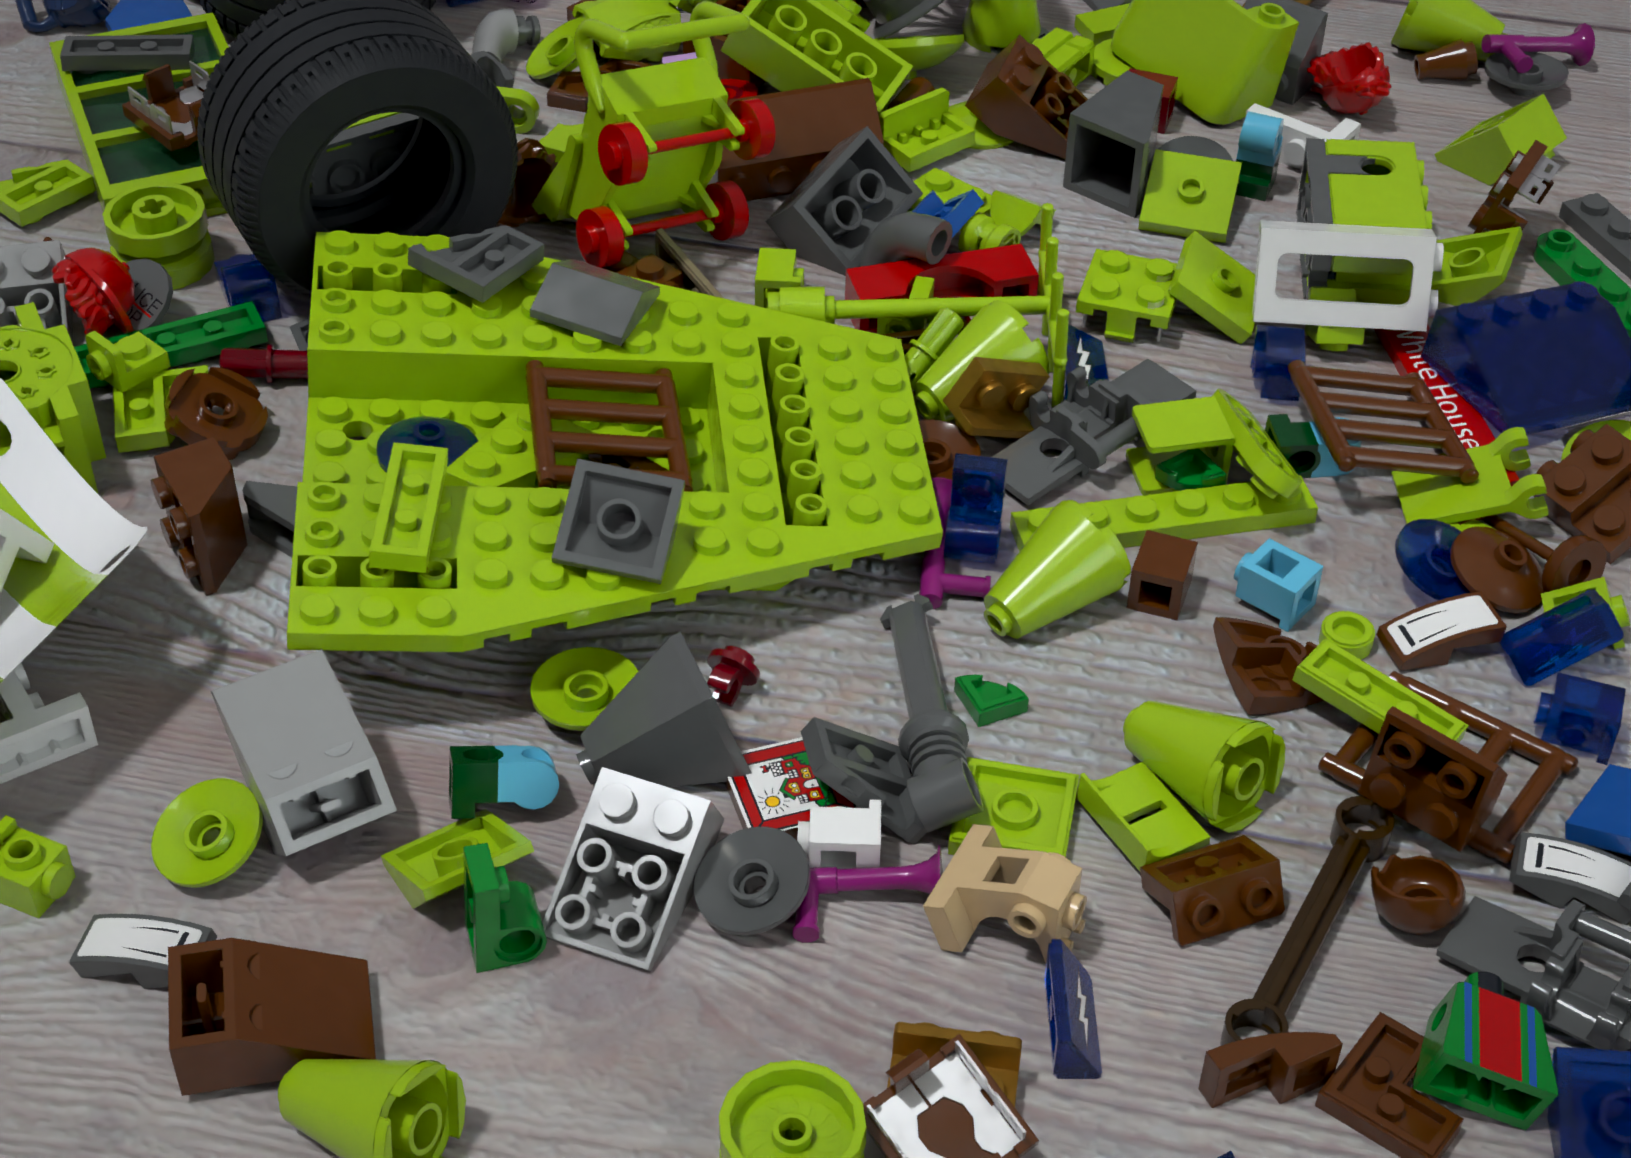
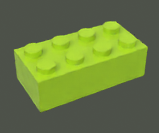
[720,0,913,116]

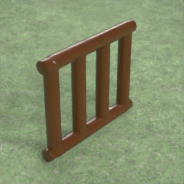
[526,360,693,492]
[1287,360,1479,484]
[1318,671,1579,864]

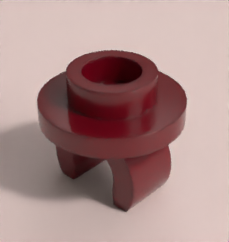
[707,645,760,707]

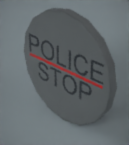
[103,259,173,338]

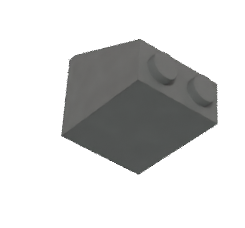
[1063,70,1164,218]

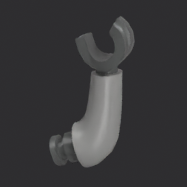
[470,8,541,88]

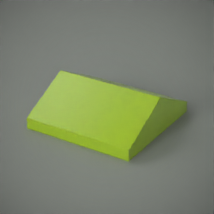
[1431,226,1523,308]
[381,808,534,909]

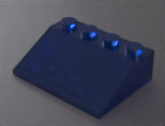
[1421,281,1631,435]

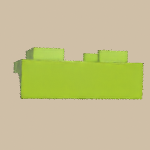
[1076,762,1211,871]

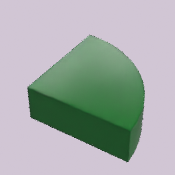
[1155,448,1227,491]
[954,674,1029,727]

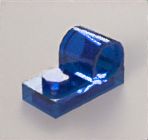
[214,254,282,322]
[944,453,1008,564]

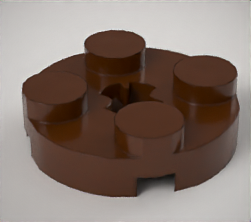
[164,367,268,460]

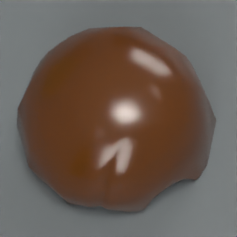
[1371,854,1466,935]

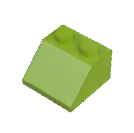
[1434,93,1567,185]

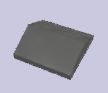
[530,259,660,346]
[552,459,685,584]

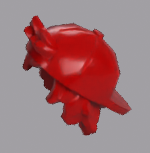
[1307,42,1391,115]
[51,247,135,336]

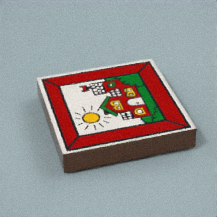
[724,737,859,840]

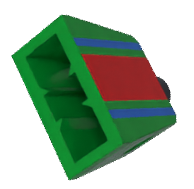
[1413,971,1558,1131]

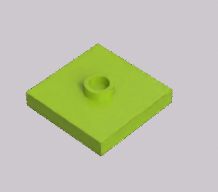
[1138,149,1242,243]
[1168,230,1255,345]

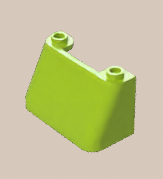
[1111,0,1299,125]

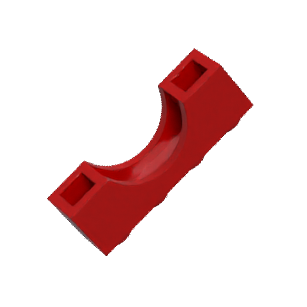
[845,244,1039,334]

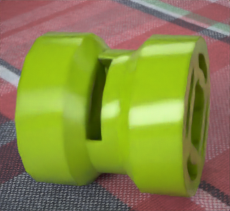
[958,212,1021,252]

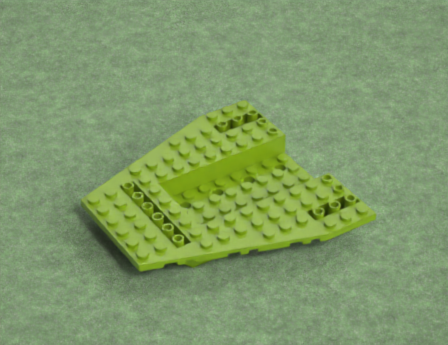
[287,230,943,652]

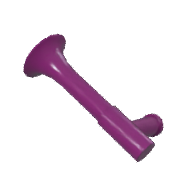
[1481,23,1595,73]
[919,477,991,609]
[793,845,943,943]

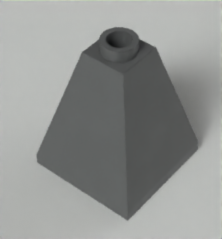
[576,631,752,787]

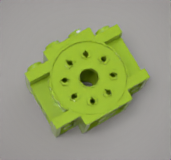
[0,302,106,493]

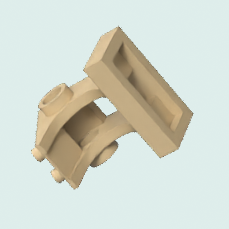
[923,824,1087,967]

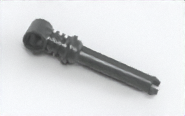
[880,594,984,833]

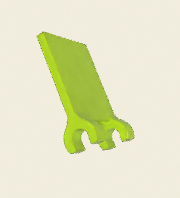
[1390,427,1549,531]

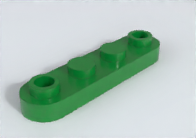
[1533,229,1631,347]

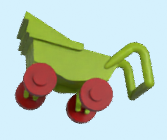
[531,1,776,268]

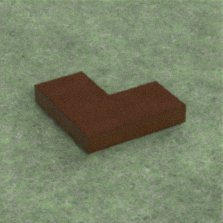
[1315,1012,1464,1158]

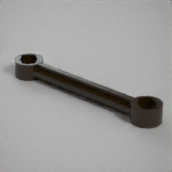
[1220,796,1394,1046]

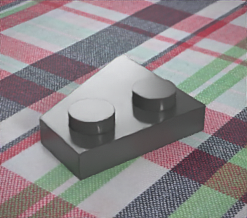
[408,225,544,303]
[800,717,927,844]

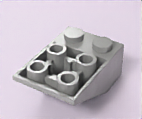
[0,240,73,343]
[211,649,397,856]
[542,767,724,972]

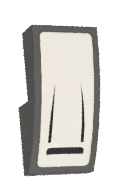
[1509,832,1631,925]
[69,914,217,989]

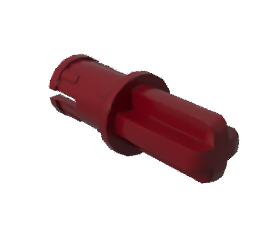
[219,345,308,383]

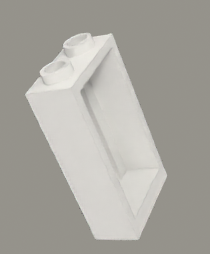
[1252,220,1444,332]

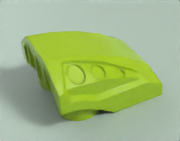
[572,0,681,61]

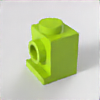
[755,247,804,308]
[0,815,76,919]

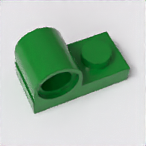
[463,843,547,973]

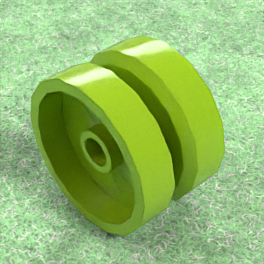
[102,182,215,290]
[719,1060,866,1158]

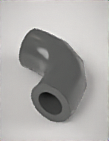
[860,211,953,267]

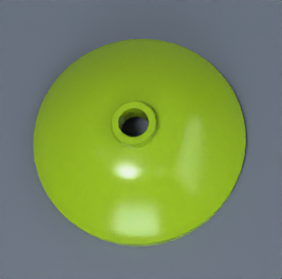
[874,34,964,80]

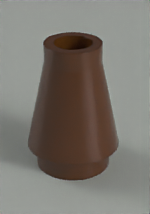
[1414,39,1478,80]

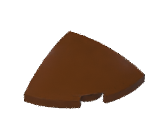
[1213,617,1325,715]

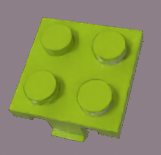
[1076,249,1177,343]

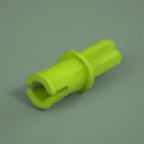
[905,307,964,392]

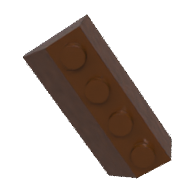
[708,78,884,201]

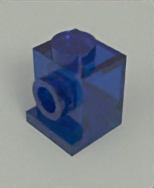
[1250,325,1306,401]
[1533,672,1626,765]

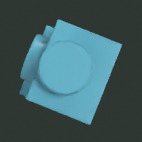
[1234,538,1323,632]

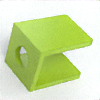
[1126,396,1235,495]

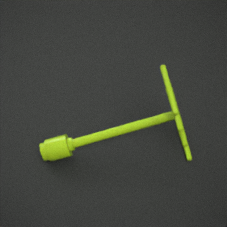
[768,203,1069,408]

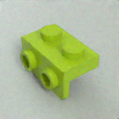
[879,87,976,173]

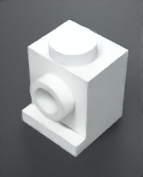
[797,800,881,869]

